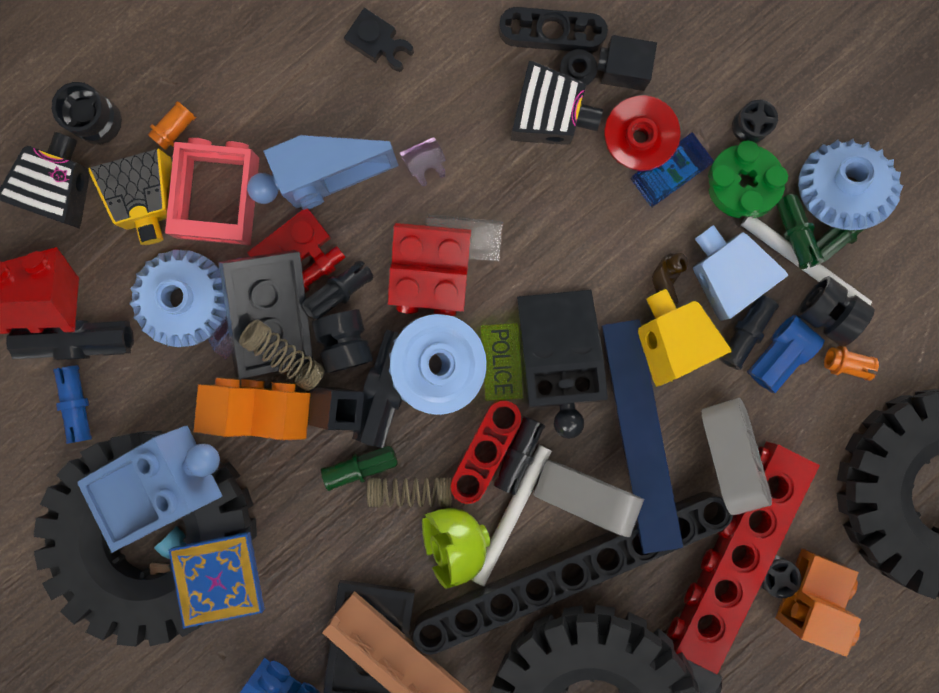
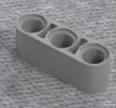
[701,398,772,515]
[533,459,644,537]

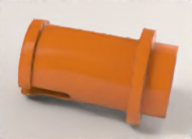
[148,101,196,151]
[824,346,879,381]

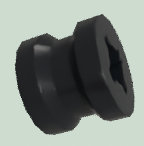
[732,99,778,143]
[761,555,801,599]

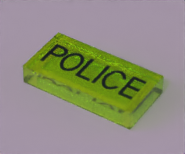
[481,323,523,401]

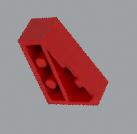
[0,247,79,334]

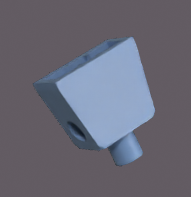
[693,225,789,321]

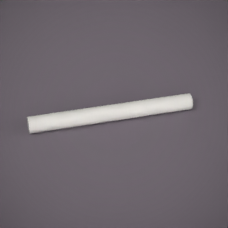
[741,216,872,305]
[472,444,552,586]

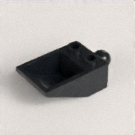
[517,289,608,439]

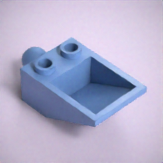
[247,135,399,210]
[77,425,222,552]

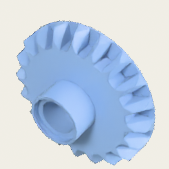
[798,139,903,230]
[129,249,226,347]
[389,314,486,415]

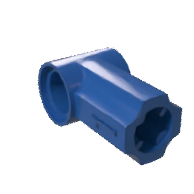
[747,315,825,393]

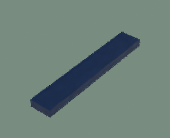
[601,319,683,554]

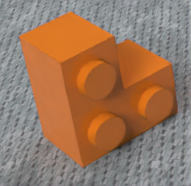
[193,378,311,440]
[775,548,861,657]

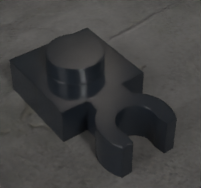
[344,7,414,72]

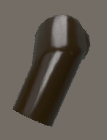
[652,253,688,304]

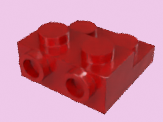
[388,223,471,316]

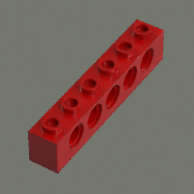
[667,442,820,674]

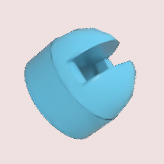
[154,526,186,559]

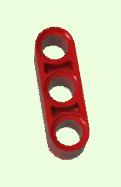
[451,400,521,504]

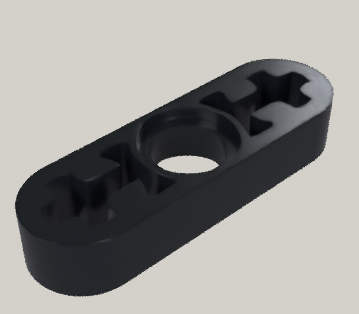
[499,7,608,53]

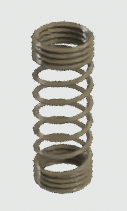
[239,320,324,391]
[367,477,452,508]

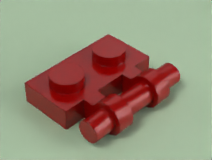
[247,208,346,293]

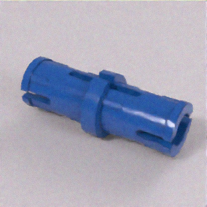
[53,365,92,444]

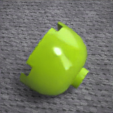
[422,508,490,589]

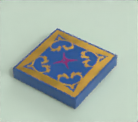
[169,532,265,629]

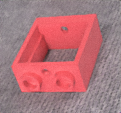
[165,138,260,246]

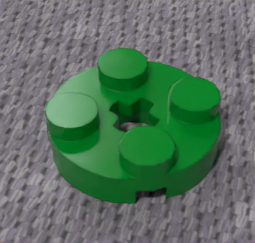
[707,141,788,219]

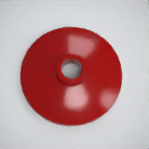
[604,95,681,171]

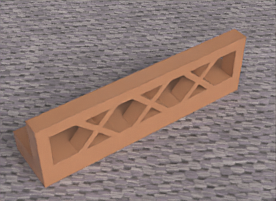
[322,591,470,693]

